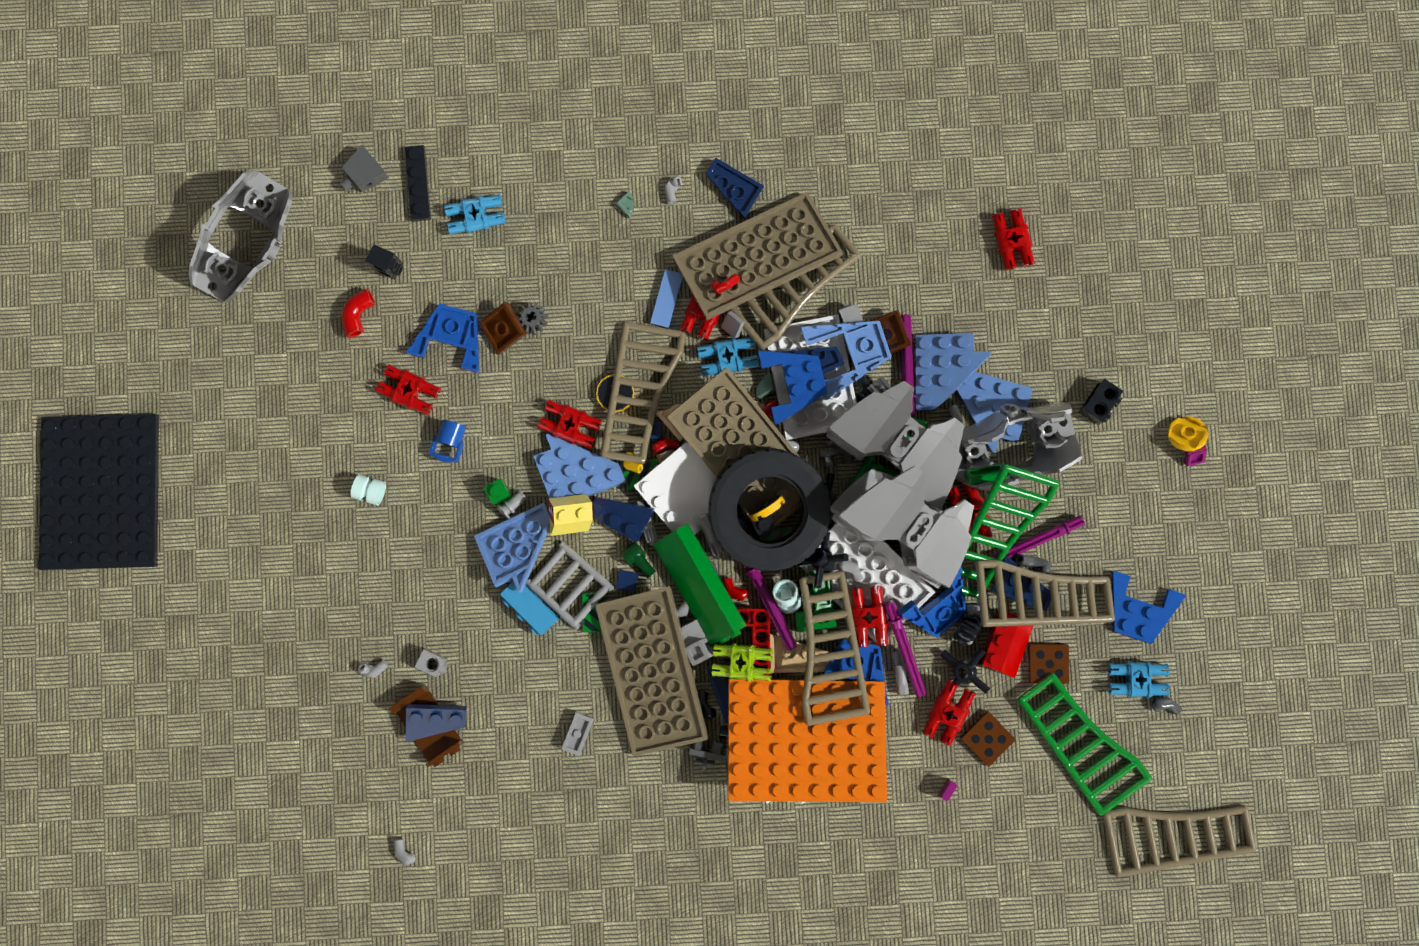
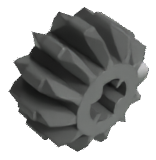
[516,302,548,335]

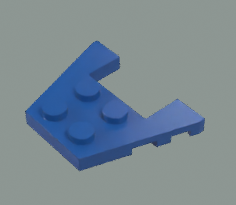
[406,303,480,373]
[758,351,828,425]
[898,567,966,638]
[1111,571,1186,644]
[822,639,889,706]

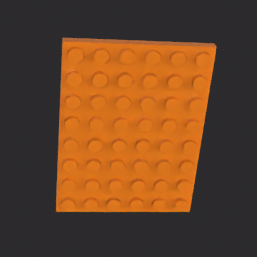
[728,679,887,802]

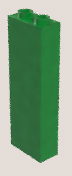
[653,524,746,645]

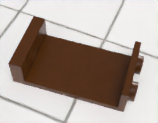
[389,685,464,768]

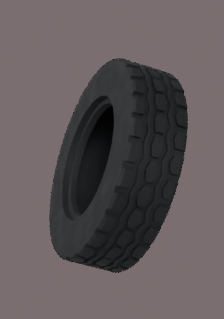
[708,448,831,571]

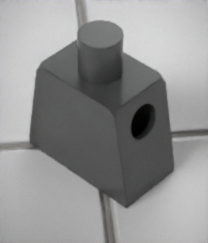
[340,145,389,192]

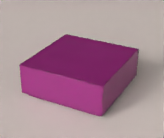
[1184,445,1207,467]
[938,779,957,801]

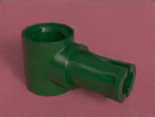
[620,541,656,579]

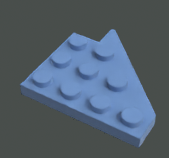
[916,333,991,411]
[956,372,1033,454]
[533,434,626,498]
[474,503,550,593]

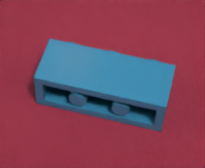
[500,581,560,635]

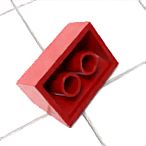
[978,610,1034,678]

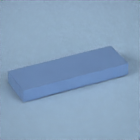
[650,269,683,329]

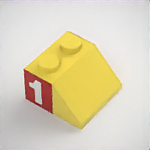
[548,494,593,536]

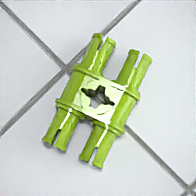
[712,643,773,682]

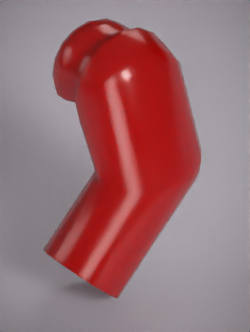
[711,274,740,294]
[652,438,680,456]
[722,577,748,601]

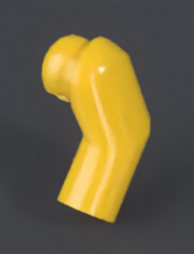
[623,451,643,474]

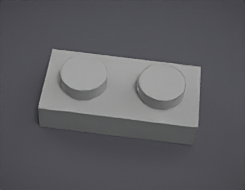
[561,712,594,756]

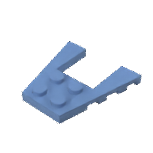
[800,321,892,400]

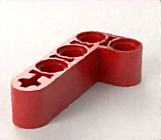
[738,609,770,680]

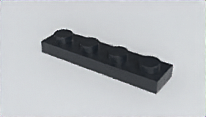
[405,145,431,222]

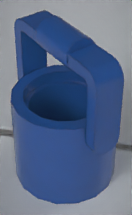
[429,419,466,463]

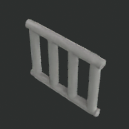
[526,541,614,630]

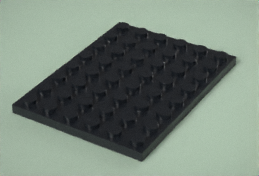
[39,414,159,570]

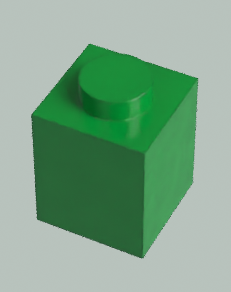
[483,478,512,506]

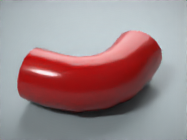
[341,288,376,338]

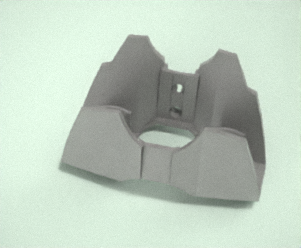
[189,170,293,303]
[826,381,964,513]
[955,402,1082,490]
[830,466,974,589]

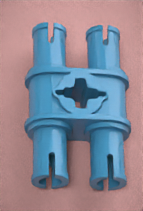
[444,194,506,235]
[697,337,759,377]
[1108,661,1170,698]

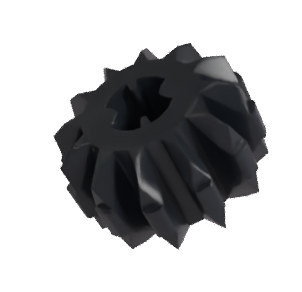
[953,611,982,646]

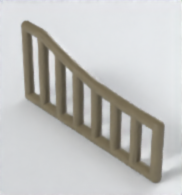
[729,224,861,350]
[600,322,686,464]
[975,560,1115,627]
[799,570,870,726]
[1103,805,1257,878]

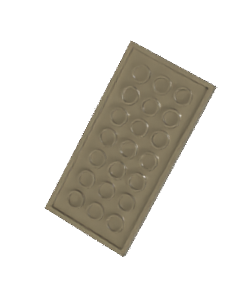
[672,192,843,320]
[666,367,801,536]
[595,586,709,757]

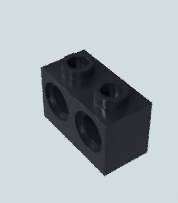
[365,244,403,279]
[1079,378,1123,425]

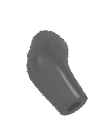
[1016,554,1052,574]

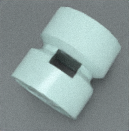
[351,474,386,506]
[773,580,802,614]

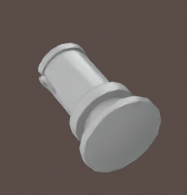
[497,490,527,519]

